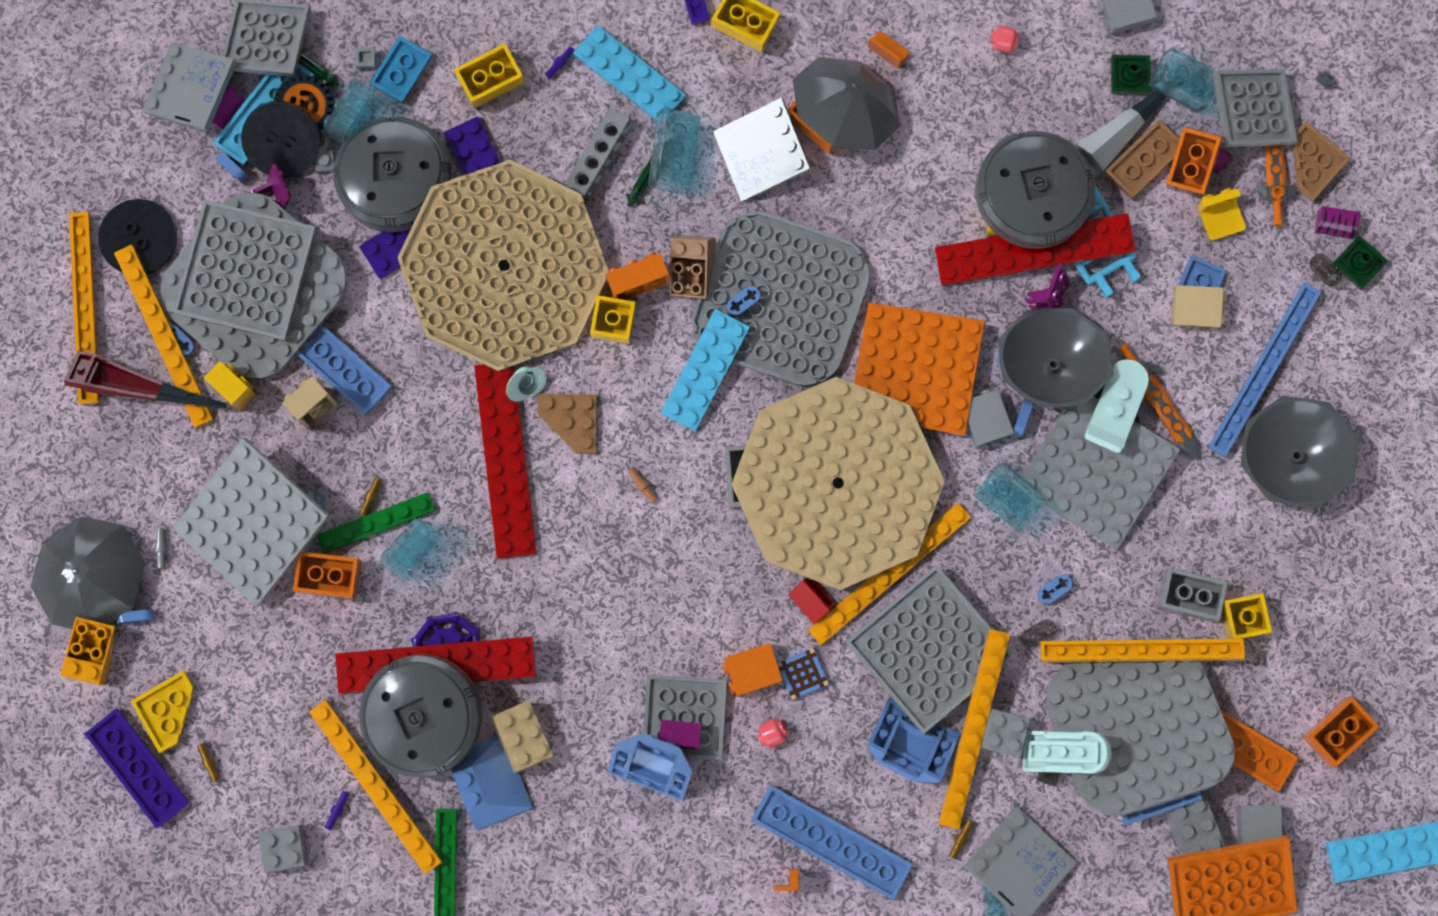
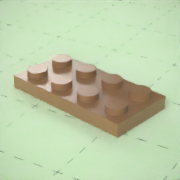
[1104,119,1179,200]

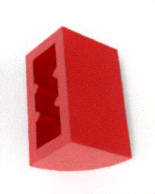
[788,578,837,624]

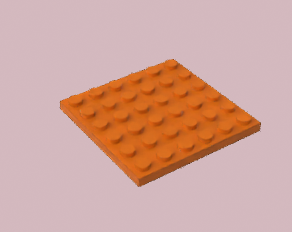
[854,303,985,436]

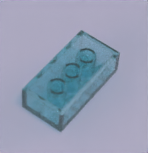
[648,107,701,195]

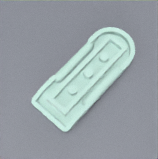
[1084,359,1149,453]
[1023,731,1111,774]

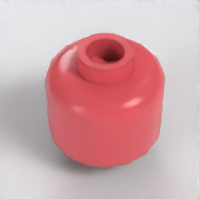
[990,25,1019,53]
[757,718,788,748]

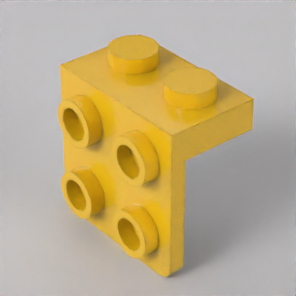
[1197,188,1246,241]

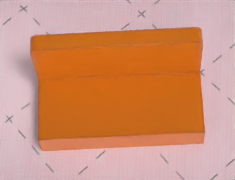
[868,30,910,69]
[773,868,799,891]

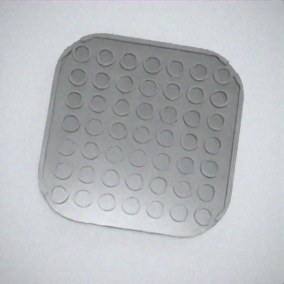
[160,193,347,379]
[692,211,869,386]
[1046,637,1234,816]

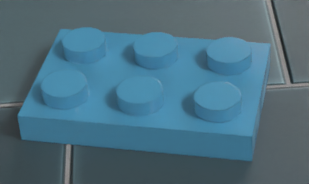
[369,35,433,104]

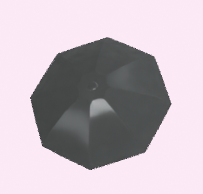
[793,57,900,150]
[998,308,1114,408]
[1241,396,1359,509]
[31,517,145,629]

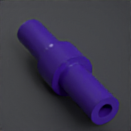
[544,46,575,79]
[324,791,350,831]

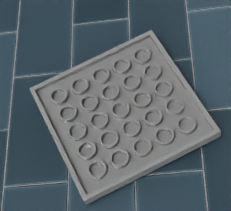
[173,200,317,341]
[1015,397,1180,550]
[173,438,330,607]
[845,564,1015,734]

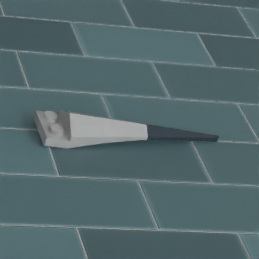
[1075,73,1186,180]

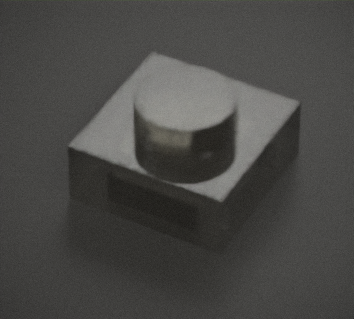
[1036,772,1060,787]

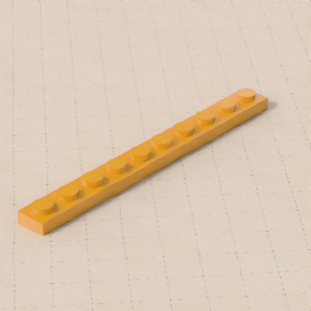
[69,212,100,405]
[114,244,214,428]
[808,503,971,645]
[938,628,1010,829]
[1040,639,1245,663]
[309,700,443,875]

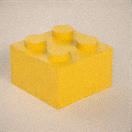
[590,295,636,344]
[204,361,256,411]
[1221,593,1272,639]

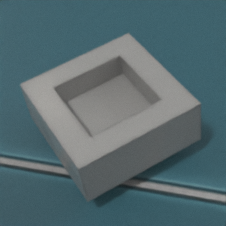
[355,48,376,69]

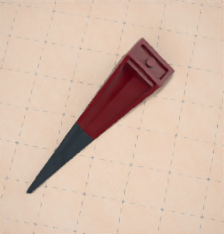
[64,351,227,408]

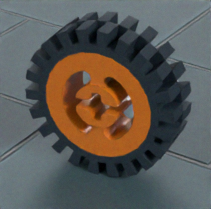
[274,75,334,132]

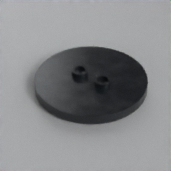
[241,101,320,178]
[98,199,177,275]

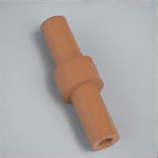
[627,468,657,504]

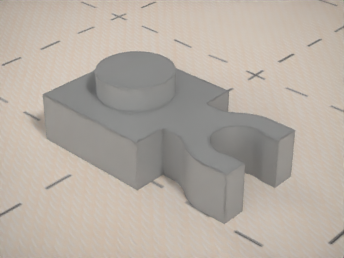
[314,138,335,174]

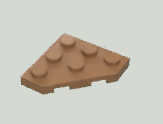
[1292,121,1350,202]
[537,394,597,454]

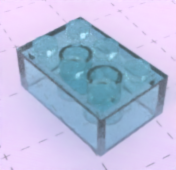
[1148,47,1215,113]
[324,78,380,144]
[973,460,1047,532]
[379,517,443,581]

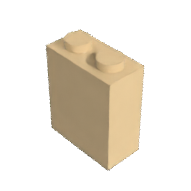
[1171,285,1226,328]

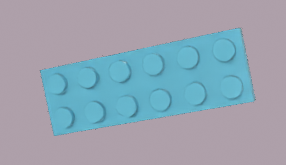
[573,25,686,125]
[213,64,315,167]
[661,309,750,431]
[1325,821,1438,883]

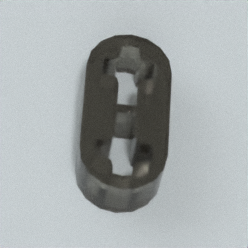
[1309,253,1343,287]
[1019,619,1056,648]

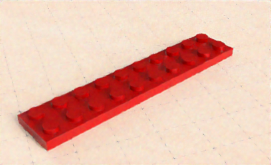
[935,213,1135,286]
[474,364,537,559]
[335,636,536,693]

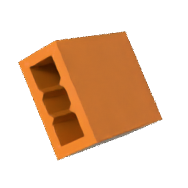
[722,643,782,697]

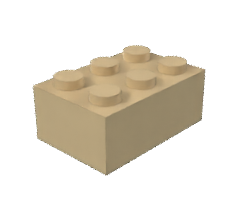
[282,376,338,430]
[491,700,553,774]

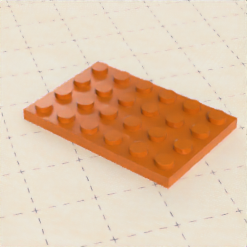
[1167,835,1297,916]

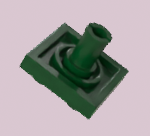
[1110,55,1151,95]
[1331,235,1388,290]

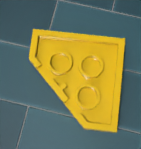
[131,670,195,754]

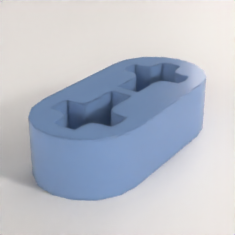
[215,152,248,184]
[727,286,760,317]
[170,325,195,357]
[1013,398,1033,436]
[1037,575,1072,604]
[117,609,155,624]

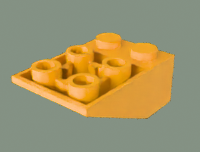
[60,617,115,685]

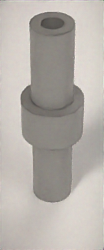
[154,528,167,569]

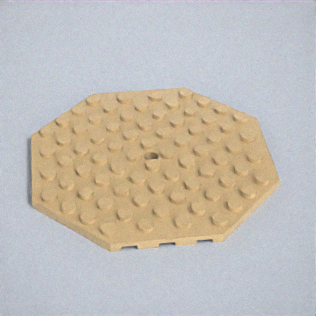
[397,160,609,371]
[731,377,945,590]

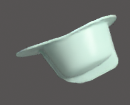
[506,367,546,402]

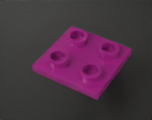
[250,164,291,210]
[1025,264,1070,310]

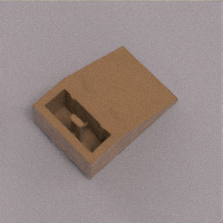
[670,235,716,299]

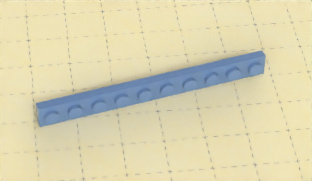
[1207,282,1321,457]

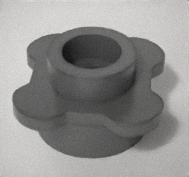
[1315,71,1334,89]

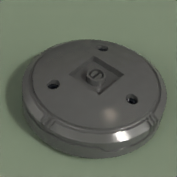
[333,116,452,232]
[975,131,1095,249]
[359,654,482,778]

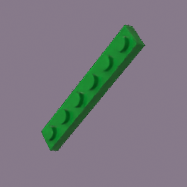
[316,492,435,554]
[434,809,457,916]

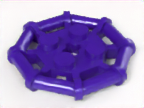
[411,612,481,647]

